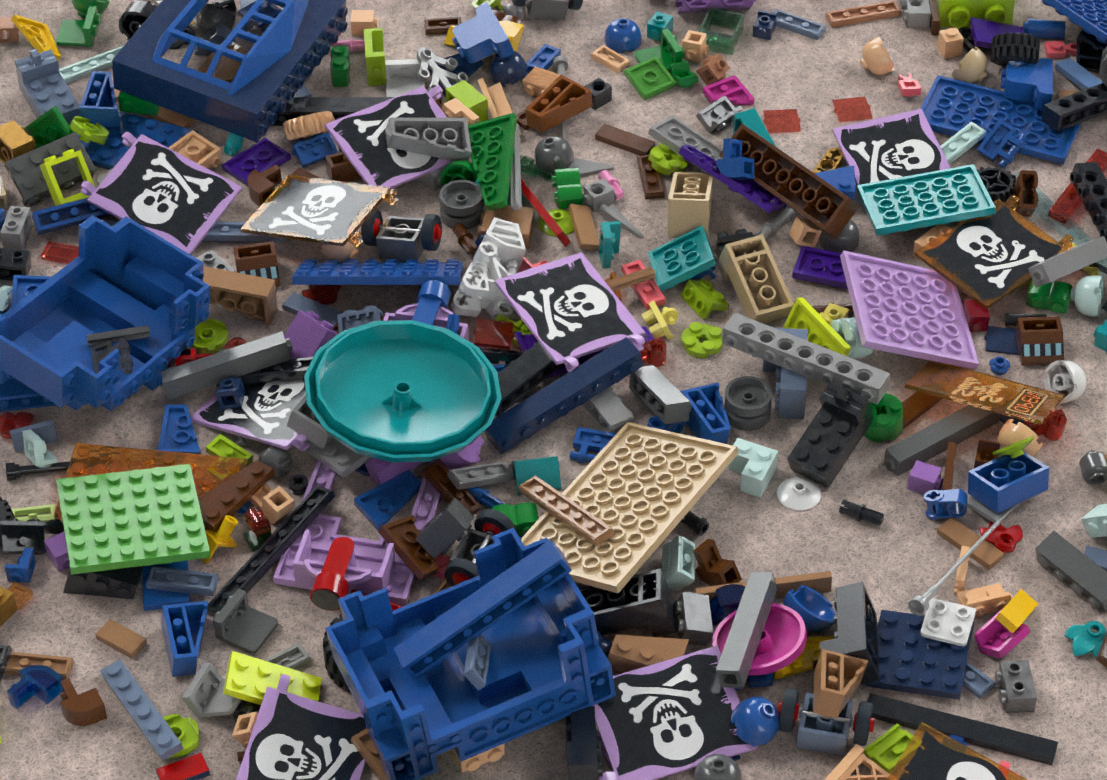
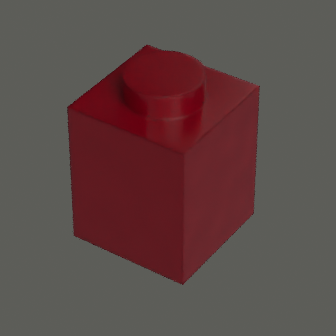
[963,300,990,332]

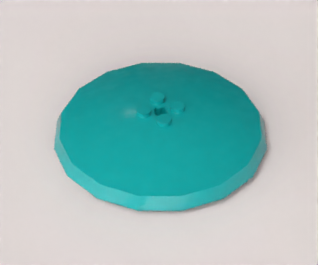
[304,320,502,463]

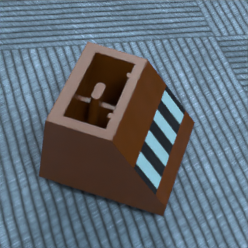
[233,241,281,287]
[1015,316,1064,366]

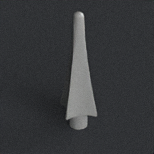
[599,204,643,238]

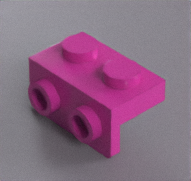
[974,609,1030,659]

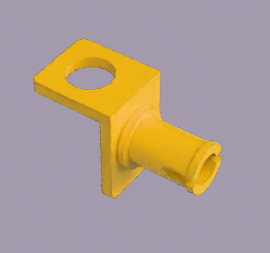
[201,515,238,564]

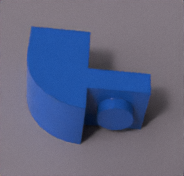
[717,138,754,180]

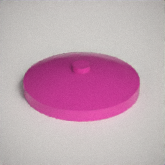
[712,603,807,676]

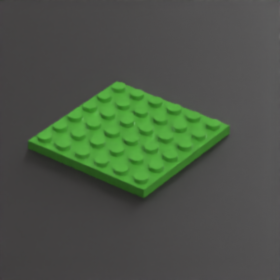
[56,464,210,575]

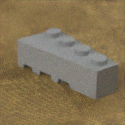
[385,118,472,161]

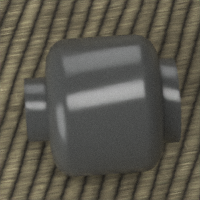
[258,446,293,478]
[1079,450,1107,484]

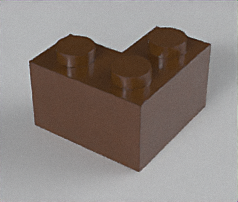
[325,147,362,183]

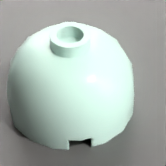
[1071,275,1104,317]

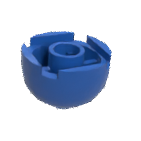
[605,18,641,53]
[731,697,780,746]

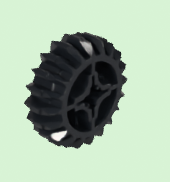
[976,165,1016,211]

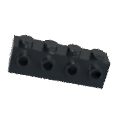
[0,247,31,281]

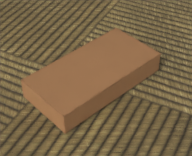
[95,619,147,659]

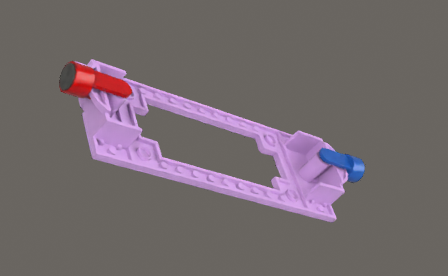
[273,280,490,611]

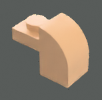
[249,483,294,524]

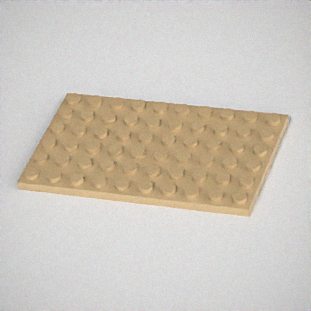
[521,422,738,593]

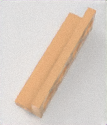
[478,78,522,135]

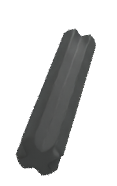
[87,326,150,347]

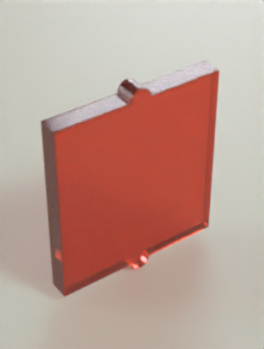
[832,96,872,122]
[763,109,801,133]
[473,318,514,350]

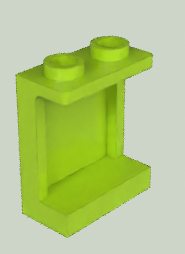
[364,28,386,86]

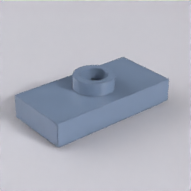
[10,420,58,452]

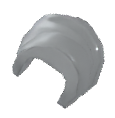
[503,2,526,19]

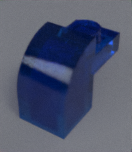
[709,584,746,626]
[7,665,63,709]

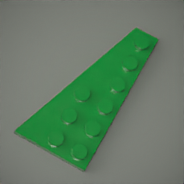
[468,113,517,211]

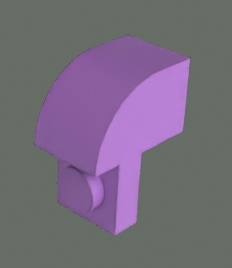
[440,436,485,469]

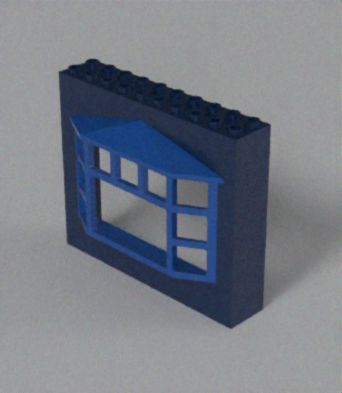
[112,0,348,142]

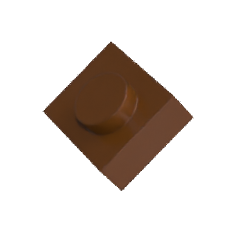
[974,439,1001,468]

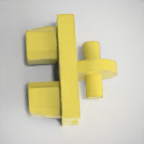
[641,301,678,340]

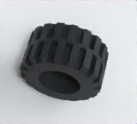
[991,33,1040,67]

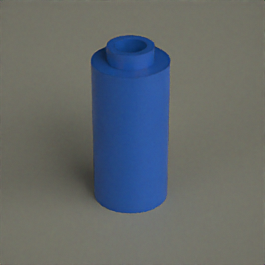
[1023,18,1066,40]

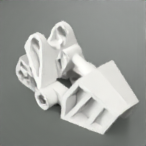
[450,217,526,319]

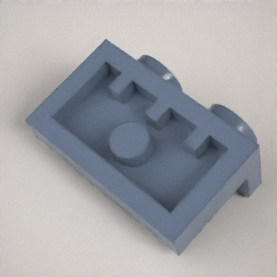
[337,306,383,333]

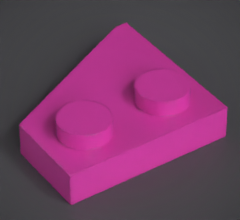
[702,75,755,105]

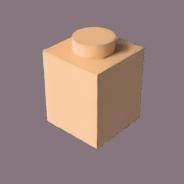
[351,10,378,36]
[937,27,964,59]
[789,216,822,248]

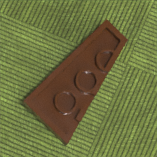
[198,460,275,532]

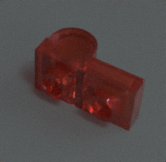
[640,336,667,367]
[1023,409,1067,441]

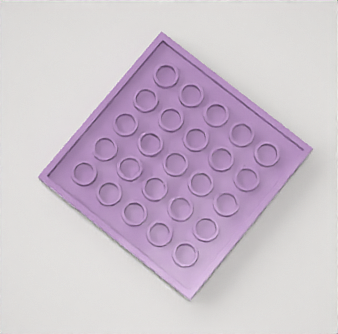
[840,250,979,369]

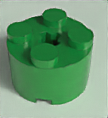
[864,393,904,443]

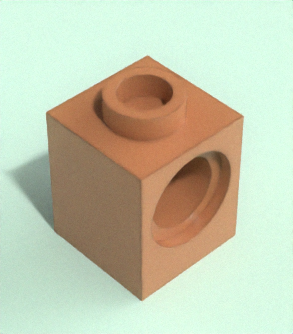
[0,16,19,43]

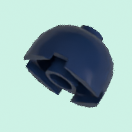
[489,51,528,87]

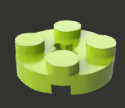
[70,116,109,145]
[648,143,688,176]
[189,319,229,354]
[681,322,723,358]
[163,714,200,760]

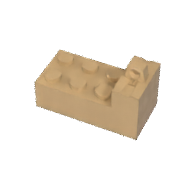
[668,172,714,238]
[717,234,794,323]

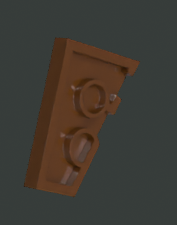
[378,515,439,580]

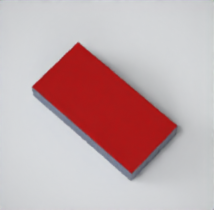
[155,753,210,780]

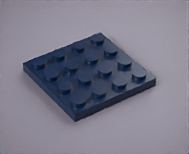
[866,610,974,700]

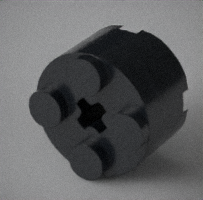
[119,1,157,40]

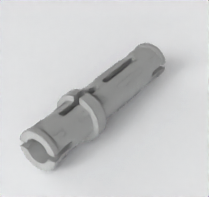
[753,205,797,240]

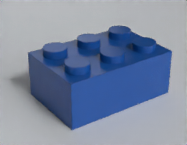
[968,451,1049,513]

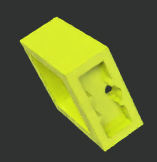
[40,149,95,206]

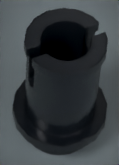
[681,510,709,534]

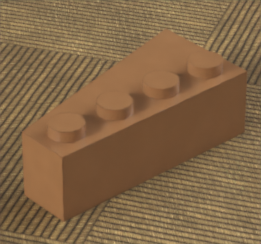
[203,266,277,325]

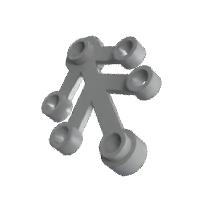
[417,47,468,91]

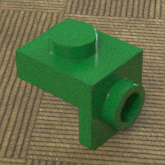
[670,60,698,88]

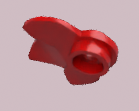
[979,522,1023,553]

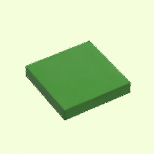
[624,56,677,100]

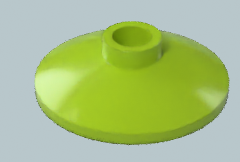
[538,209,574,237]
[992,436,1034,459]

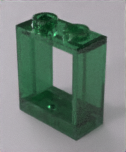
[698,7,745,55]

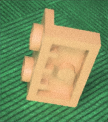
[956,583,1011,617]

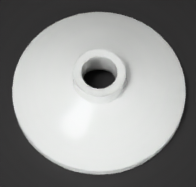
[777,477,821,511]

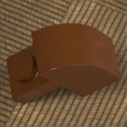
[247,165,282,208]
[693,539,742,586]
[59,679,107,726]

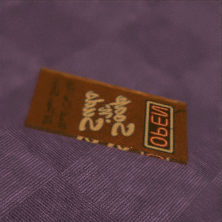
[905,360,1064,425]

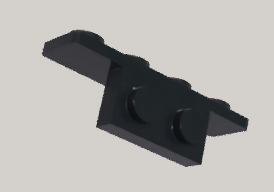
[0,518,64,555]

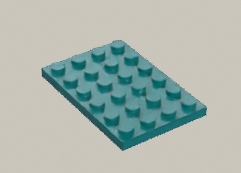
[857,164,996,236]

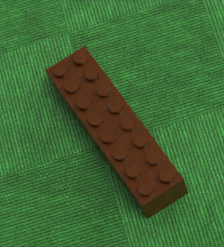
[719,124,860,239]

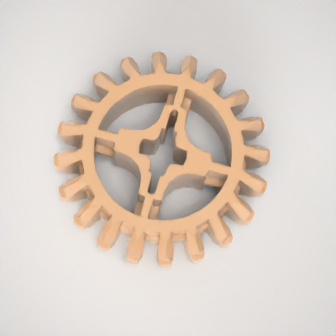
[283,111,335,141]

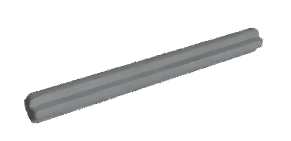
[509,124,522,211]

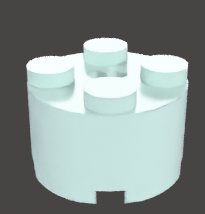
[830,317,874,360]

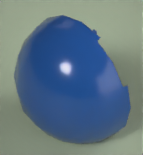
[784,585,836,633]

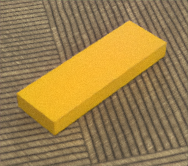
[995,589,1038,633]

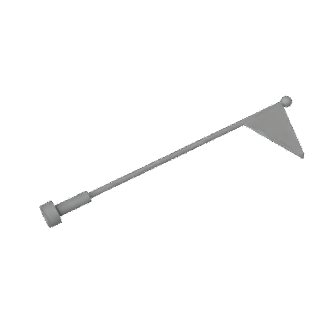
[553,55,614,177]
[908,496,1020,616]

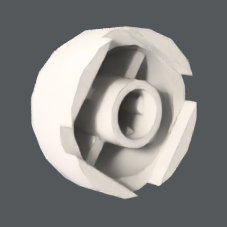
[1044,360,1086,403]

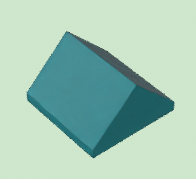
[512,456,562,495]

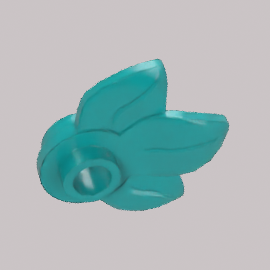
[1064,621,1106,658]

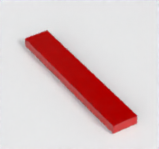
[521,178,571,247]

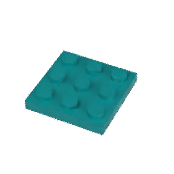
[648,226,717,292]

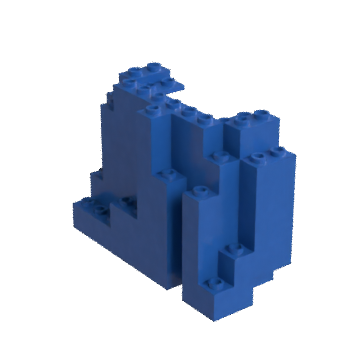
[0,215,210,411]
[326,528,616,780]

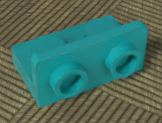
[598,221,621,268]

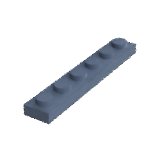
[100,659,183,761]

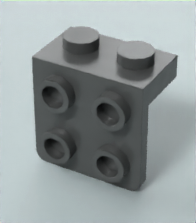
[213,588,278,654]

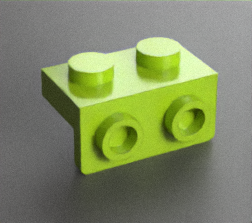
[680,279,730,319]

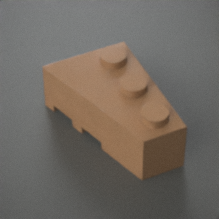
[608,634,689,674]
[813,649,868,719]

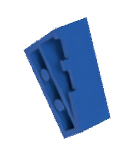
[815,166,855,201]
[681,382,731,444]
[161,601,208,677]

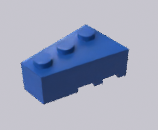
[79,71,121,128]

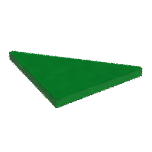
[24,106,97,171]

